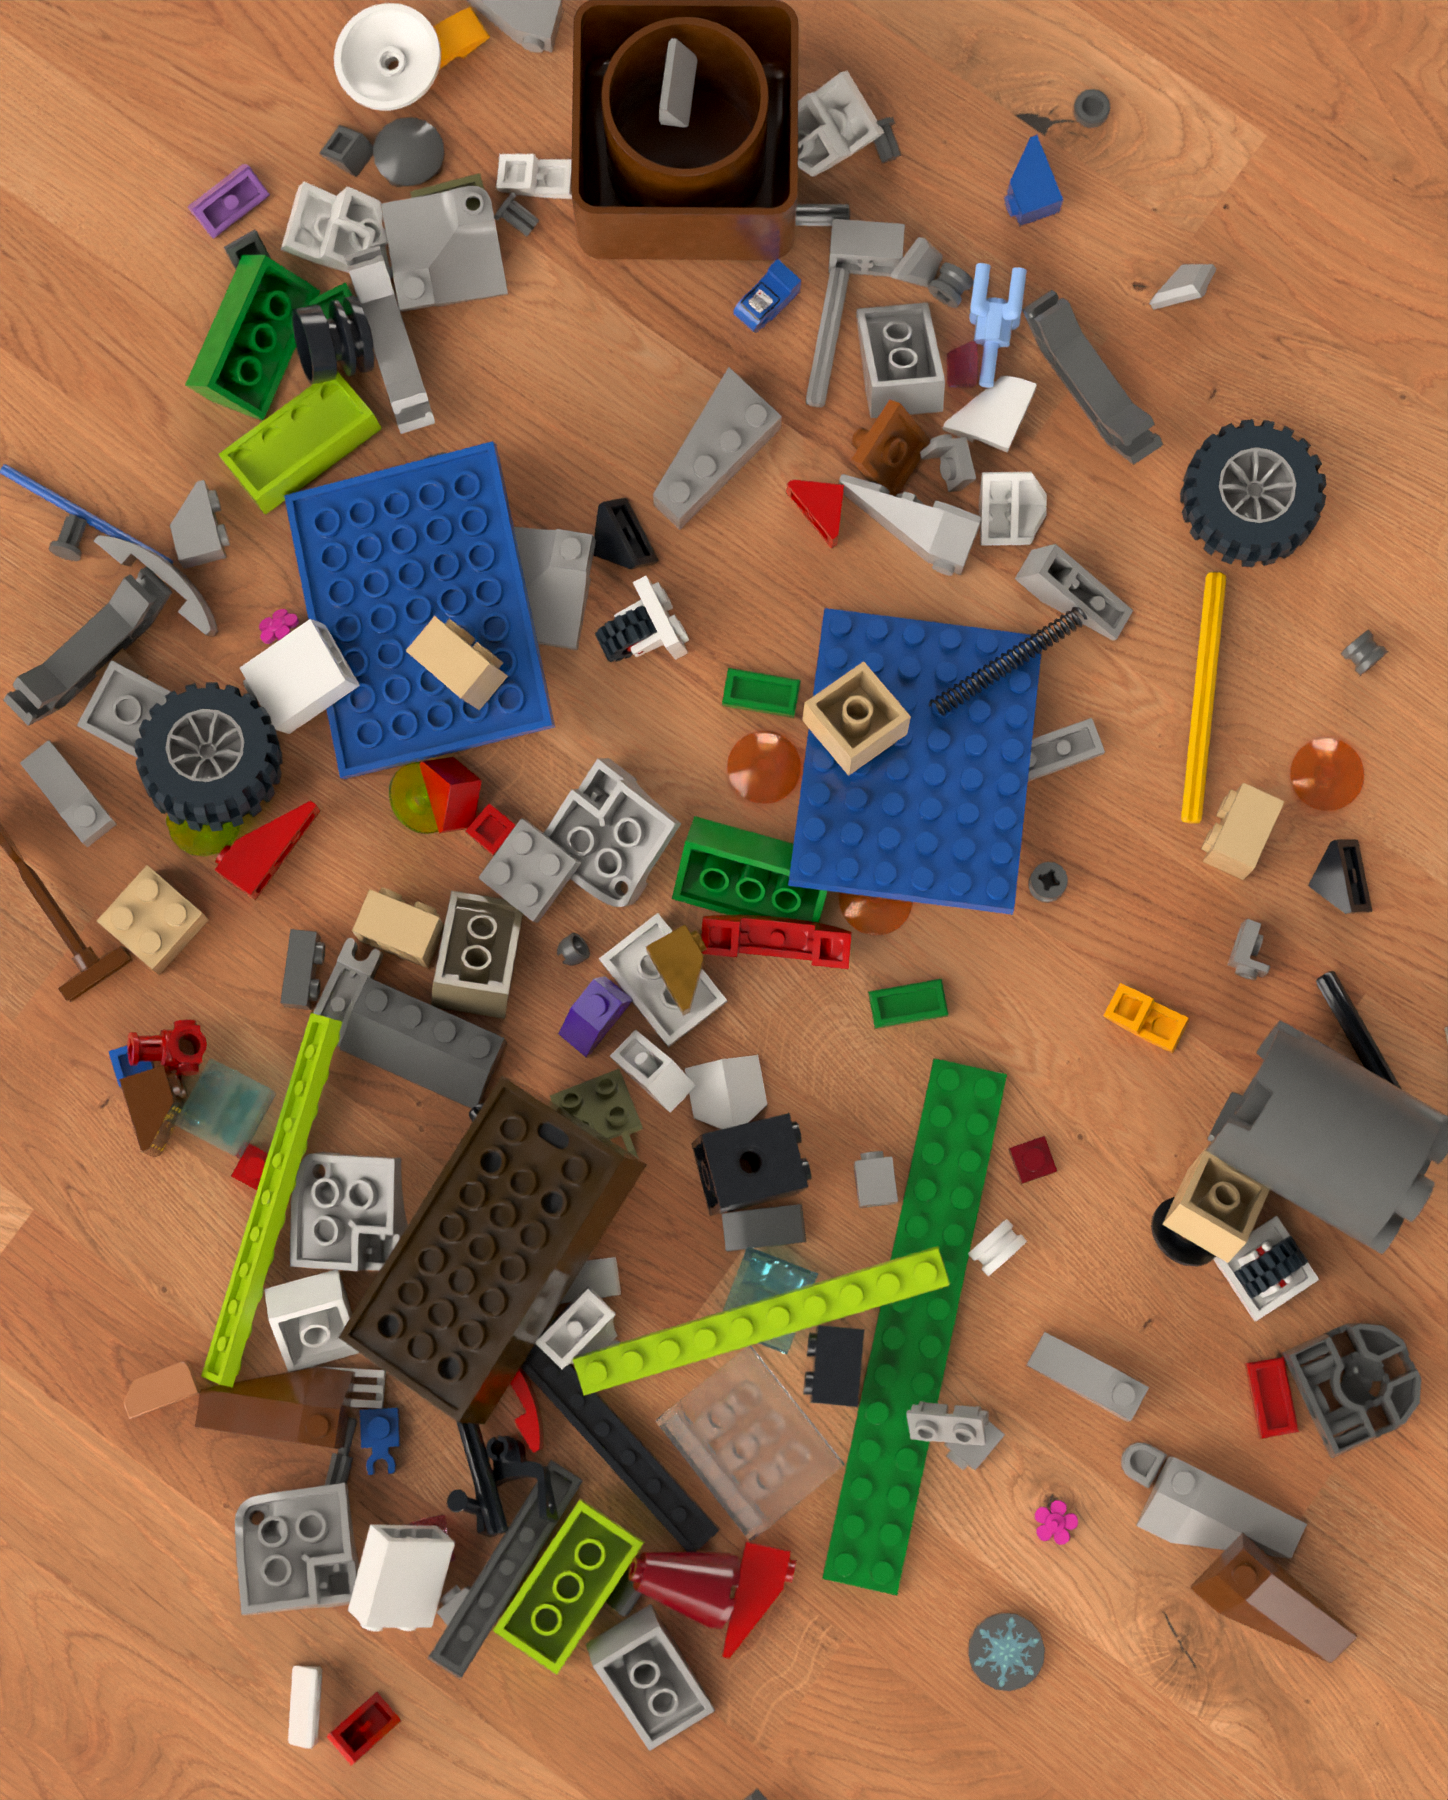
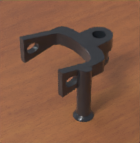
[447,1436,559,1537]

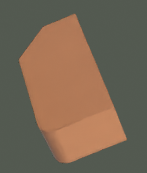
[123,1362,200,1419]

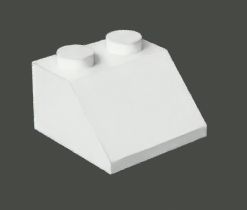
[264,1270,359,1372]

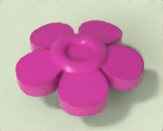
[259,609,299,644]
[1034,1500,1078,1545]

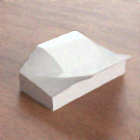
[535,1286,617,1369]

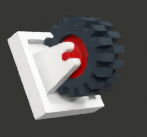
[595,576,689,662]
[1213,1216,1319,1321]

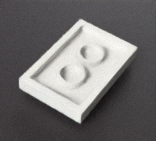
[599,913,727,1048]

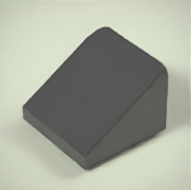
[320,125,373,177]
[605,1569,642,1617]

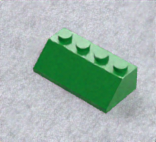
[185,255,321,420]
[672,816,828,923]

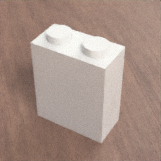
[240,619,360,734]
[348,1525,455,1631]

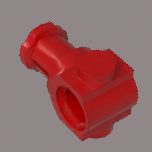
[127,1019,207,1076]

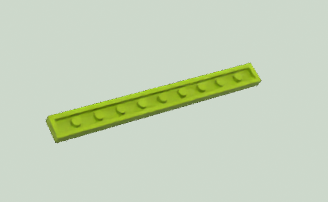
[201,1013,342,1388]
[572,1246,950,1395]

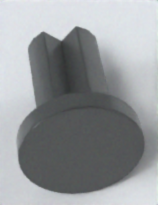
[874,117,902,163]
[494,192,539,237]
[49,514,87,561]

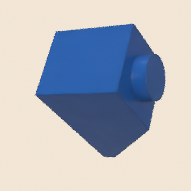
[1004,135,1063,226]

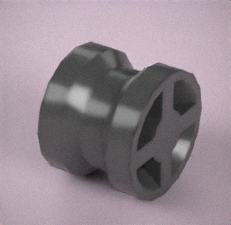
[928,262,974,308]
[1341,630,1388,676]
[1028,862,1068,903]

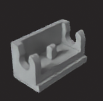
[828,219,905,277]

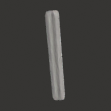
[806,267,849,408]

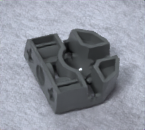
[1282,1323,1421,1458]

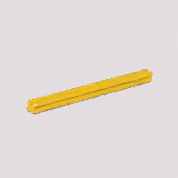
[1181,572,1226,824]

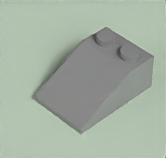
[856,303,945,418]
[586,1604,715,1751]

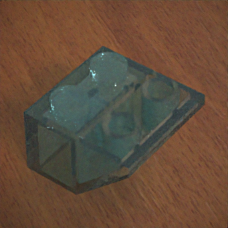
[174,1058,277,1159]

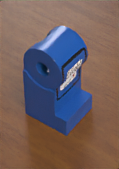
[733,259,801,333]

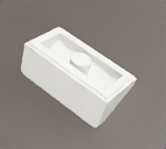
[288,1665,322,1748]

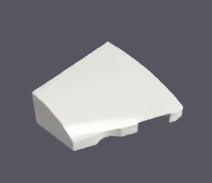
[942,376,1037,453]

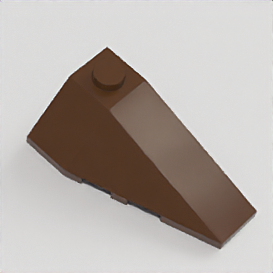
[195,1367,355,1448]
[1190,1533,1357,1663]

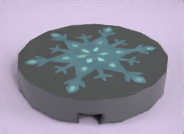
[968,1613,1045,1691]

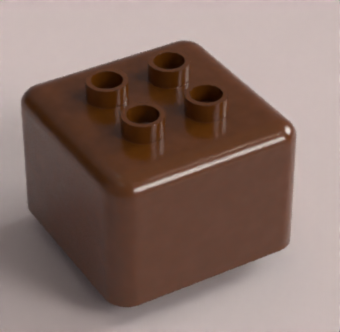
[571,0,799,261]

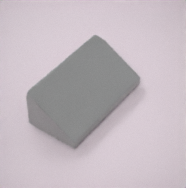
[659,38,697,127]

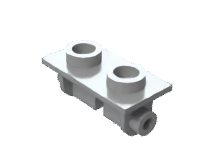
[906,1401,989,1446]

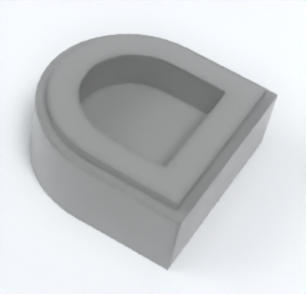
[1121,1442,1167,1488]

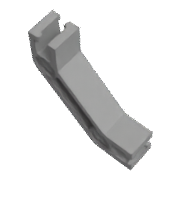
[344,245,435,434]

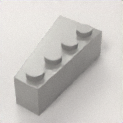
[653,367,782,530]

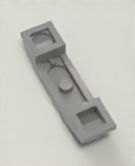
[94,535,218,637]

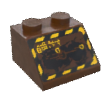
[119,1065,188,1158]

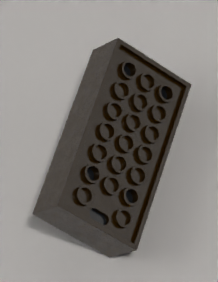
[338,1076,647,1425]

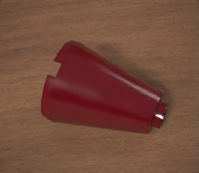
[629,1552,740,1629]

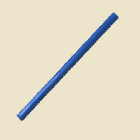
[0,464,173,564]

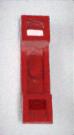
[701,915,852,969]
[510,1367,544,1453]

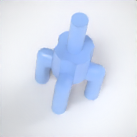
[969,263,1027,387]

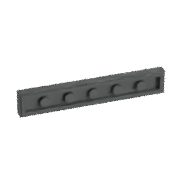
[427,1460,583,1679]

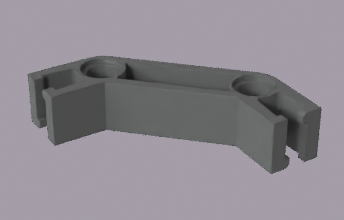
[1022,290,1163,465]
[3,567,172,726]

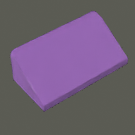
[188,164,270,239]

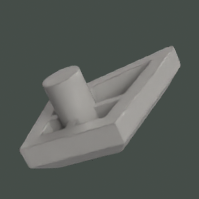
[891,237,943,287]
[1149,264,1217,310]

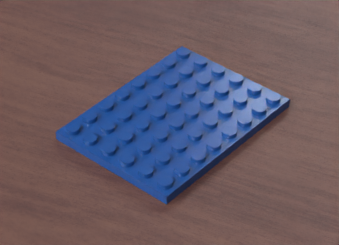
[284,441,555,780]
[788,608,1043,915]

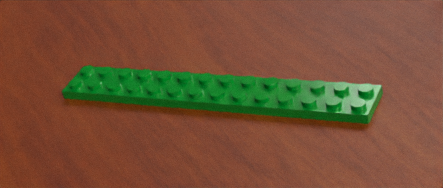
[822,1058,1007,1596]

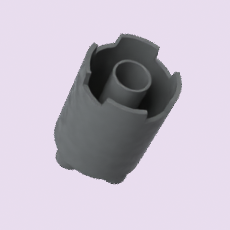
[1205,1020,1448,1254]

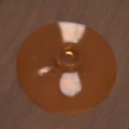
[727,731,801,804]
[1290,738,1364,811]
[839,892,913,936]

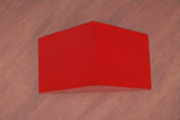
[786,479,844,549]
[419,757,482,834]
[326,1692,402,1766]

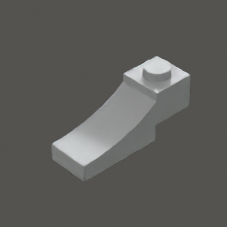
[20,740,117,847]

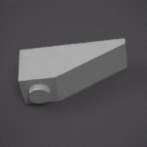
[466,0,563,53]
[1015,544,1133,640]
[1026,1332,1149,1421]

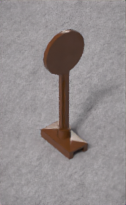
[0,823,133,1002]

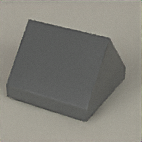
[224,230,271,270]

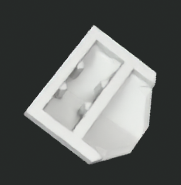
[979,472,1047,546]
[685,1055,767,1129]

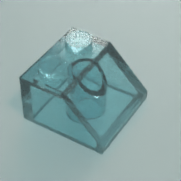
[723,1246,818,1354]

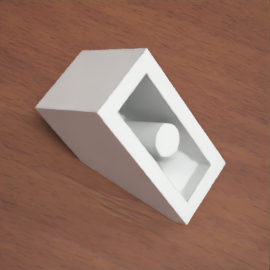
[610,1029,696,1112]

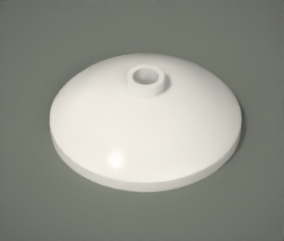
[334,3,441,111]

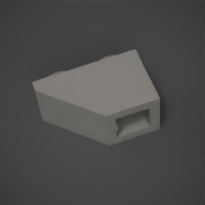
[170,480,230,569]

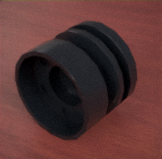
[292,296,374,385]

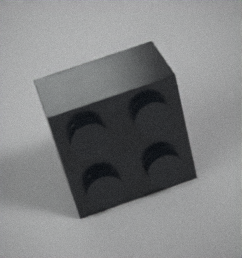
[803,1325,864,1407]

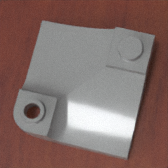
[381,186,508,312]
[514,527,596,650]
[544,758,682,907]
[290,1152,408,1271]
[235,1483,360,1616]

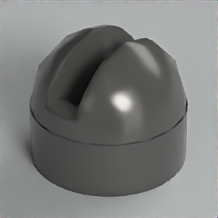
[557,933,590,966]

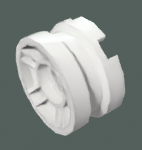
[968,1219,1027,1276]

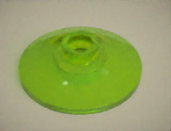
[389,762,439,834]

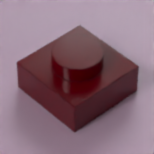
[1008,1136,1057,1184]

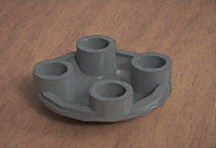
[373,117,445,187]

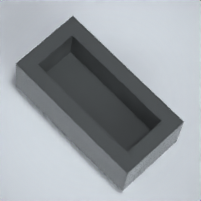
[280,929,326,1010]

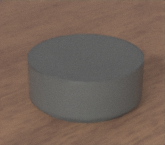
[1073,89,1110,128]

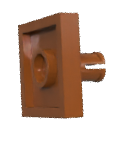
[851,399,930,496]

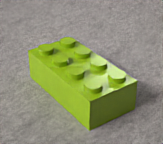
[493,1499,644,1675]

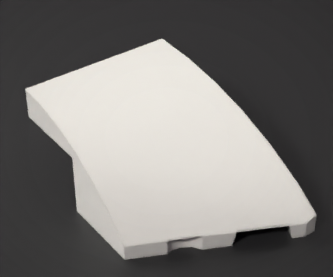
[798,71,885,177]
[281,182,393,279]

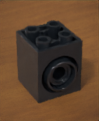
[691,1113,811,1216]

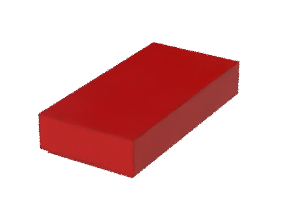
[1245,1357,1299,1439]

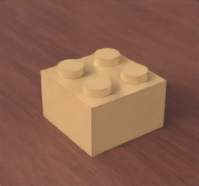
[406,616,508,710]
[802,661,911,776]
[1201,783,1285,880]
[97,865,209,975]
[352,888,444,968]
[1162,1148,1270,1263]

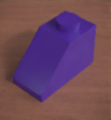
[558,976,633,1058]

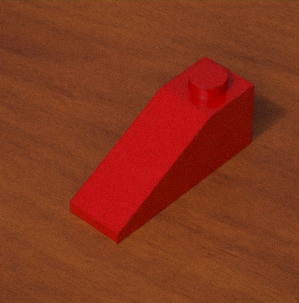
[214,800,320,901]
[722,1541,797,1659]

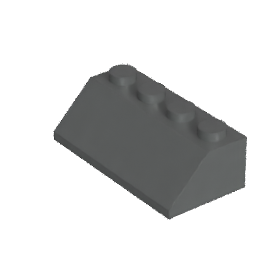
[340,977,507,1109]

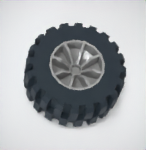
[1180,419,1327,567]
[135,682,283,832]

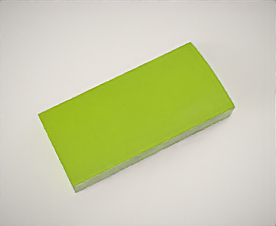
[218,371,382,515]

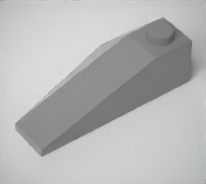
[839,474,982,576]
[1136,1456,1307,1559]

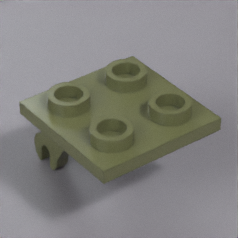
[550,1069,643,1159]

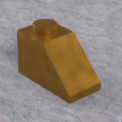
[646,925,707,1016]

